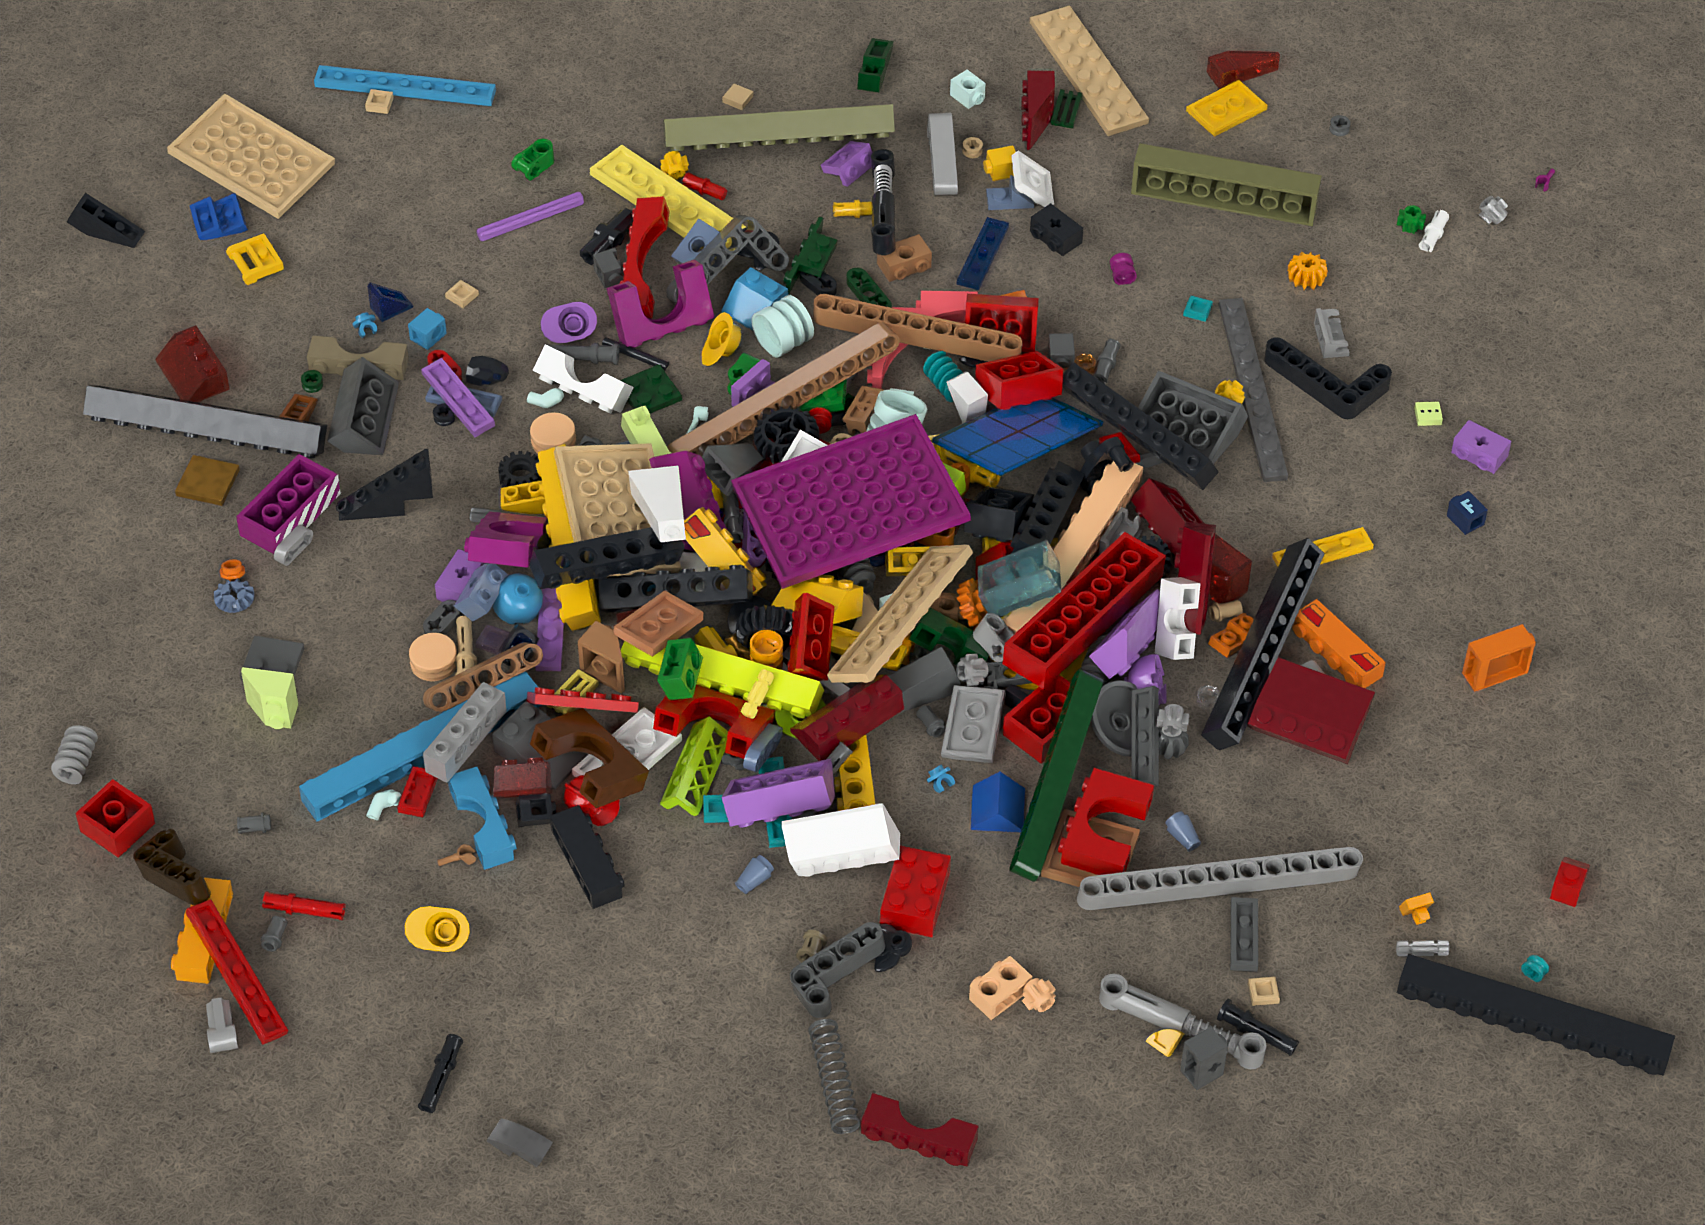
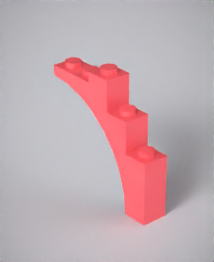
[867,291,978,389]

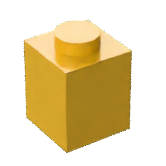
[983,145,1016,181]

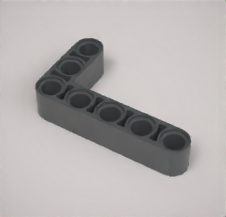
[666,215,789,303]

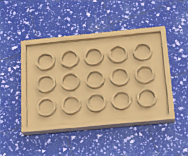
[167,94,335,219]
[554,444,681,576]

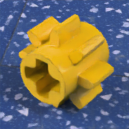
[660,151,689,180]
[1215,380,1245,404]

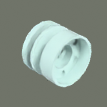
[752,295,814,358]
[866,390,927,432]

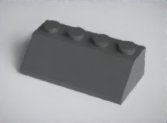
[327,357,399,455]

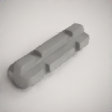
[1396,940,1450,956]

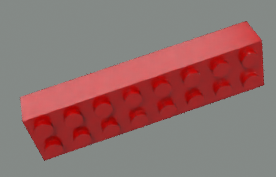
[1002,532,1166,689]

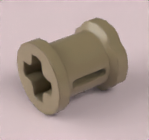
[796,930,827,963]

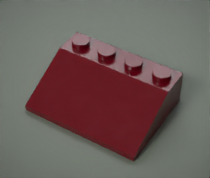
[1248,657,1375,764]

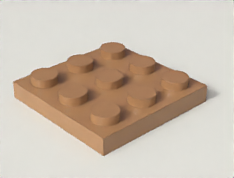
[1041,809,1140,892]

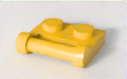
[226,233,284,285]

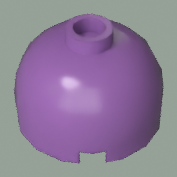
[1124,654,1167,705]

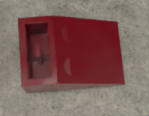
[1021,70,1055,150]

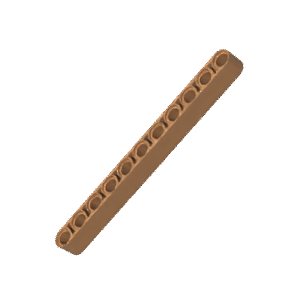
[667,323,900,457]

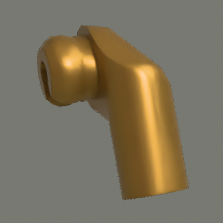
[725,633,750,660]

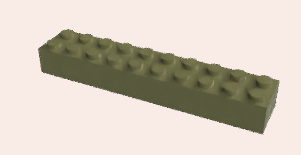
[663,104,895,152]

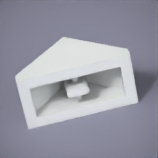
[946,372,988,426]

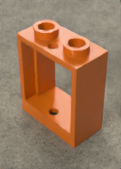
[1462,624,1536,692]

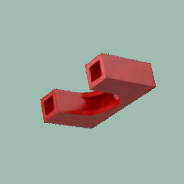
[653,685,775,759]
[1058,768,1154,875]

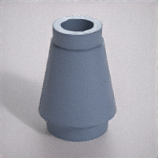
[1165,811,1201,852]
[735,855,774,894]

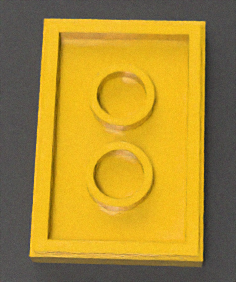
[1186,80,1267,137]

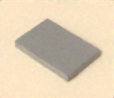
[941,685,1005,763]

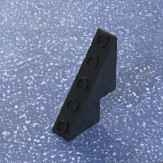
[336,449,433,521]

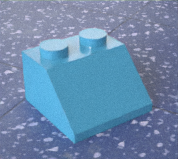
[721,267,788,331]

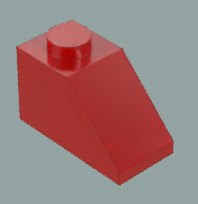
[1550,857,1590,907]

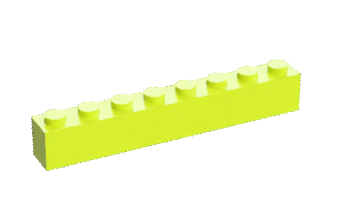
[621,641,824,718]

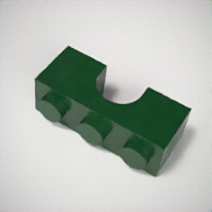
[909,607,989,665]

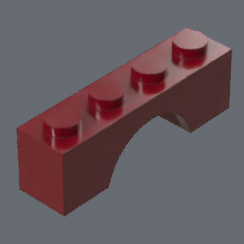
[861,1093,979,1166]

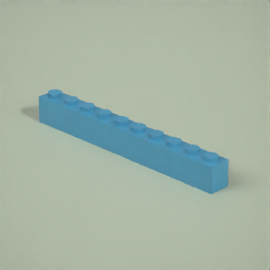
[299,671,543,822]

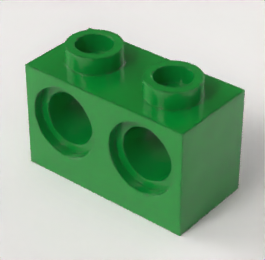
[657,638,703,700]

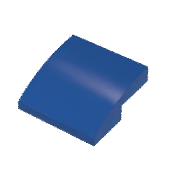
[189,193,248,240]

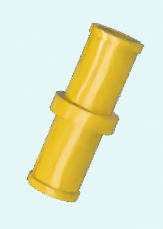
[833,200,872,218]

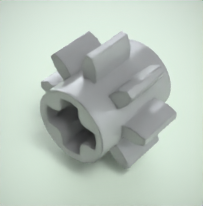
[1479,196,1508,224]
[956,653,988,686]
[1156,704,1189,737]

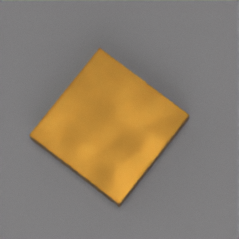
[175,455,240,506]

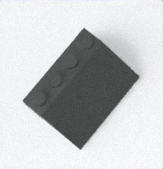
[1138,371,1248,464]

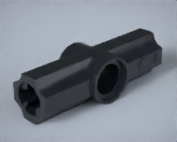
[580,208,633,265]

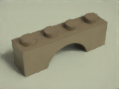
[307,336,409,380]

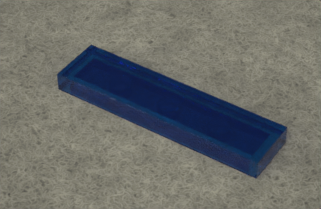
[957,217,1009,290]

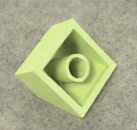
[241,667,298,729]

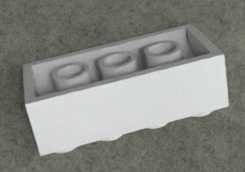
[782,803,900,876]

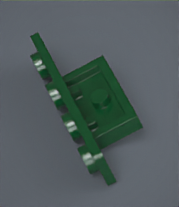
[783,216,838,294]

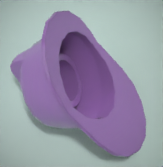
[541,302,597,343]

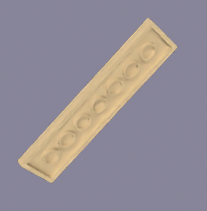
[1030,6,1149,136]
[827,545,973,683]

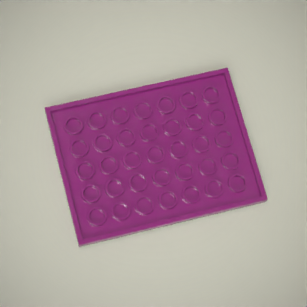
[731,414,971,589]

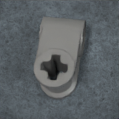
[973,613,1014,662]

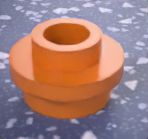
[220,559,245,581]

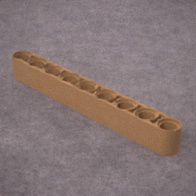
[813,294,1022,362]

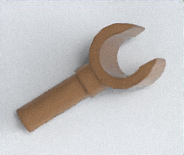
[437,844,477,866]

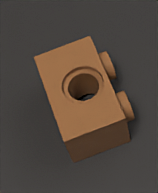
[877,234,932,282]

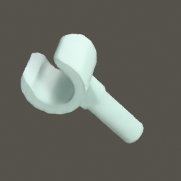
[686,406,709,434]

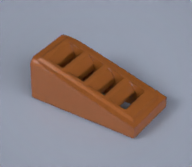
[280,394,318,421]

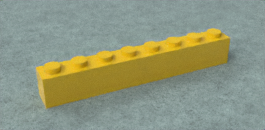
[536,444,601,631]

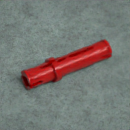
[262,891,346,920]

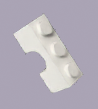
[1155,577,1200,660]

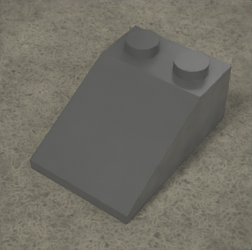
[492,701,587,790]

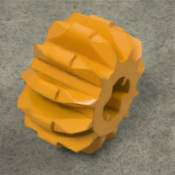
[1287,251,1328,290]

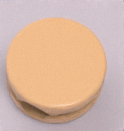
[530,412,576,453]
[409,633,457,681]

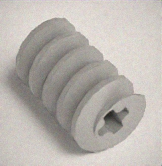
[51,725,98,785]

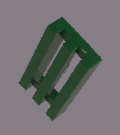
[1051,89,1082,129]

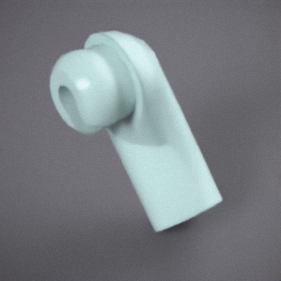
[527,388,564,409]
[366,790,402,820]

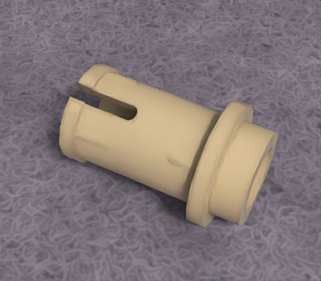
[1208,600,1243,622]

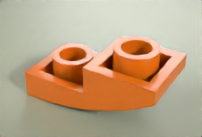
[1208,613,1254,658]

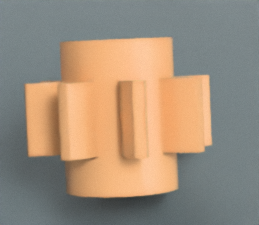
[1022,978,1056,1012]

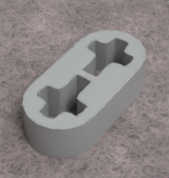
[274,525,313,566]

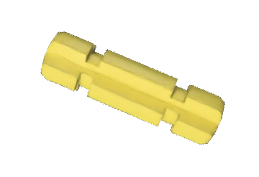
[741,669,774,719]

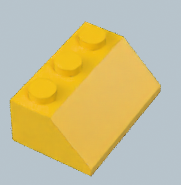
[771,575,864,624]

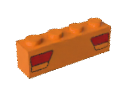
[1292,599,1386,688]

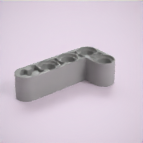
[927,113,958,196]

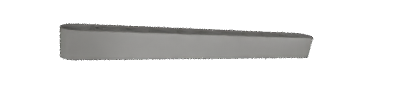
[1077,847,1363,910]

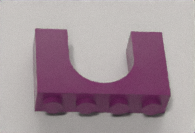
[607,260,715,348]
[464,511,548,568]

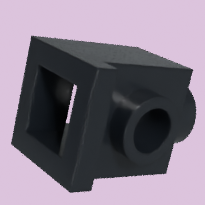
[515,793,557,828]

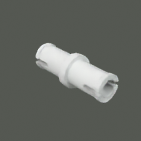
[1419,210,1449,252]

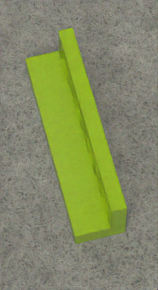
[660,716,728,816]

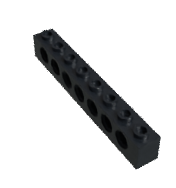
[1062,362,1219,490]

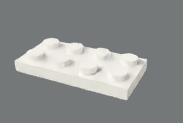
[572,707,682,777]

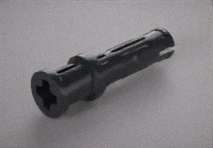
[1217,998,1299,1056]

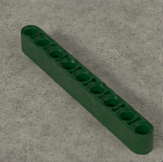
[1009,668,1103,882]

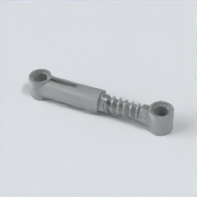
[1099,974,1267,1070]

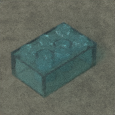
[978,540,1061,616]

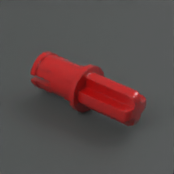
[682,172,728,200]

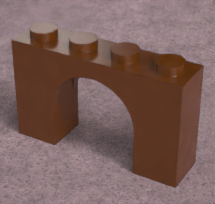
[530,708,649,808]

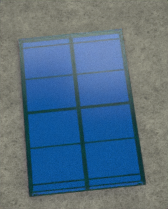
[932,397,1103,476]

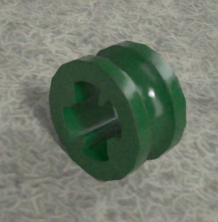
[301,370,323,393]

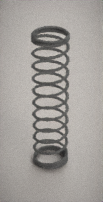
[808,1019,861,1134]

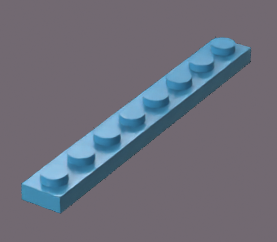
[314,65,496,106]

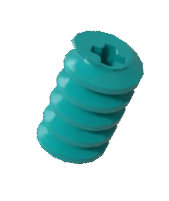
[923,351,963,402]

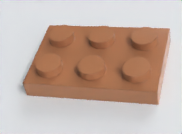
[614,591,704,657]

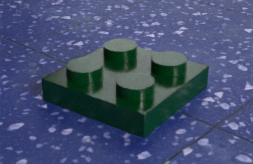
[620,364,682,414]

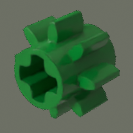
[1397,205,1426,234]

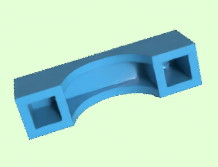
[448,767,517,870]

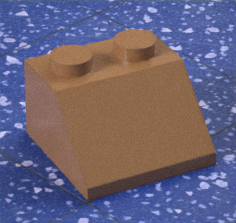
[578,621,625,694]

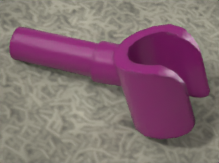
[1535,169,1555,192]

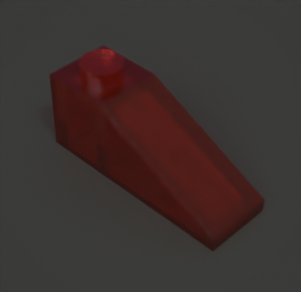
[1207,51,1280,89]

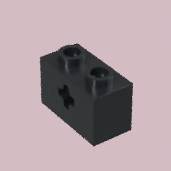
[1030,203,1083,256]

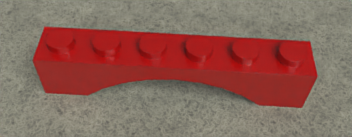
[620,196,670,319]

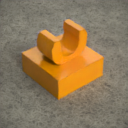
[1399,893,1434,925]

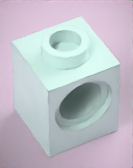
[950,70,986,109]

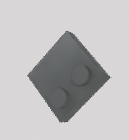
[240,636,304,680]

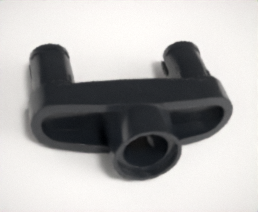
[1080,437,1134,495]

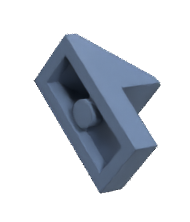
[986,175,1034,210]

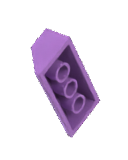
[1089,589,1160,679]
[721,759,835,828]

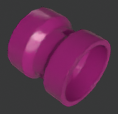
[1109,253,1137,285]

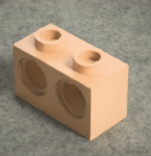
[969,956,1032,1020]

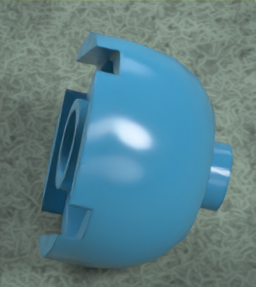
[493,573,543,625]

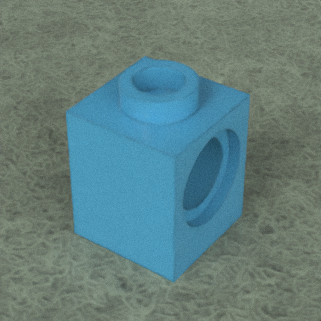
[408,308,447,350]

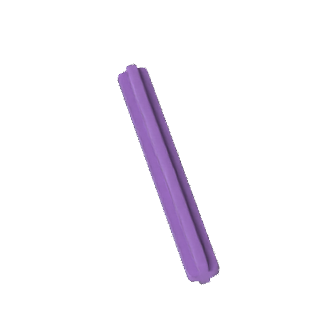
[476,192,584,241]

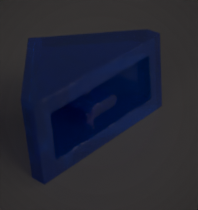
[367,282,414,322]

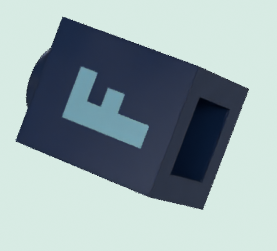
[1447,491,1488,535]

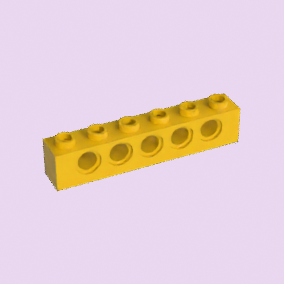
[834,735,875,811]

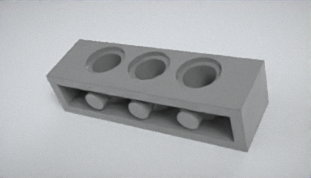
[423,682,507,783]

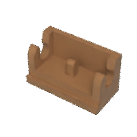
[843,386,884,436]

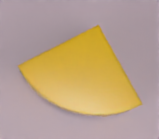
[1146,1029,1185,1057]

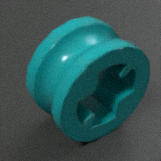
[1521,955,1549,982]

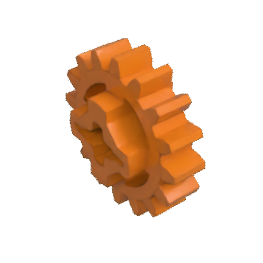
[956,578,996,630]

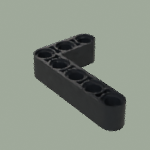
[1264,337,1392,420]

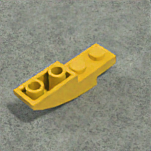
[501,480,545,514]

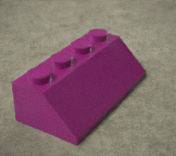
[649,451,727,552]

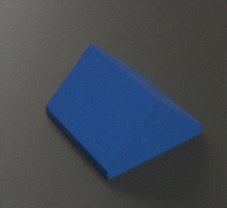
[971,772,1025,833]

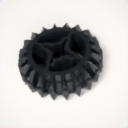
[754,405,820,465]
[735,605,793,652]

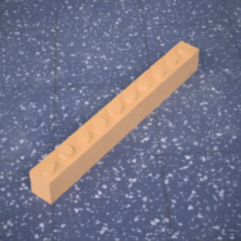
[1003,461,1143,634]

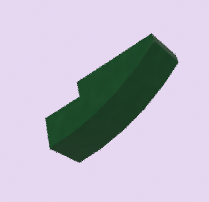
[857,38,894,93]

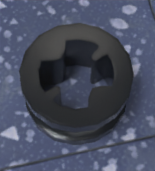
[433,403,455,426]

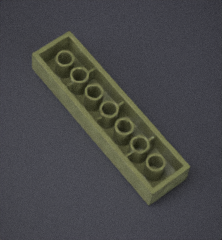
[1131,143,1322,226]

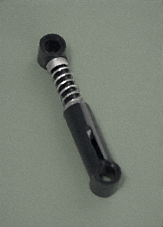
[871,149,896,255]

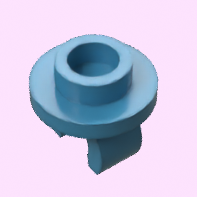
[352,312,377,338]
[927,764,955,793]

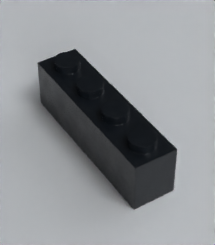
[550,805,625,909]

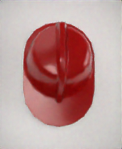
[564,775,620,826]

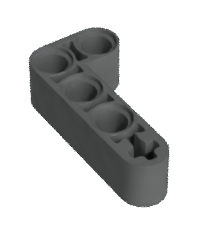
[790,922,885,1018]

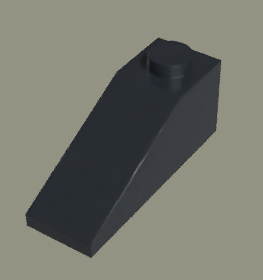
[67,193,145,248]

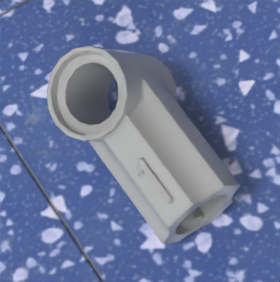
[206,998,238,1053]

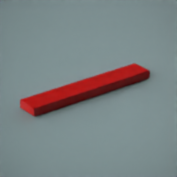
[186,899,288,1045]

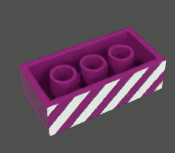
[236,454,341,554]

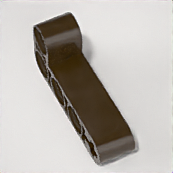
[133,829,211,905]

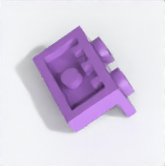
[821,141,873,186]
[731,359,775,407]

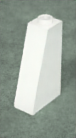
[628,466,686,542]

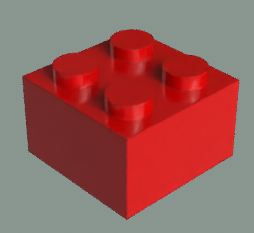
[75,779,155,858]

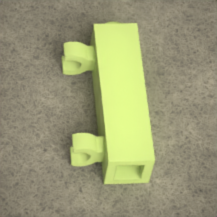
[621,406,671,457]

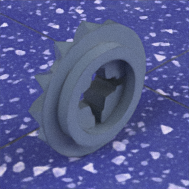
[214,578,255,613]

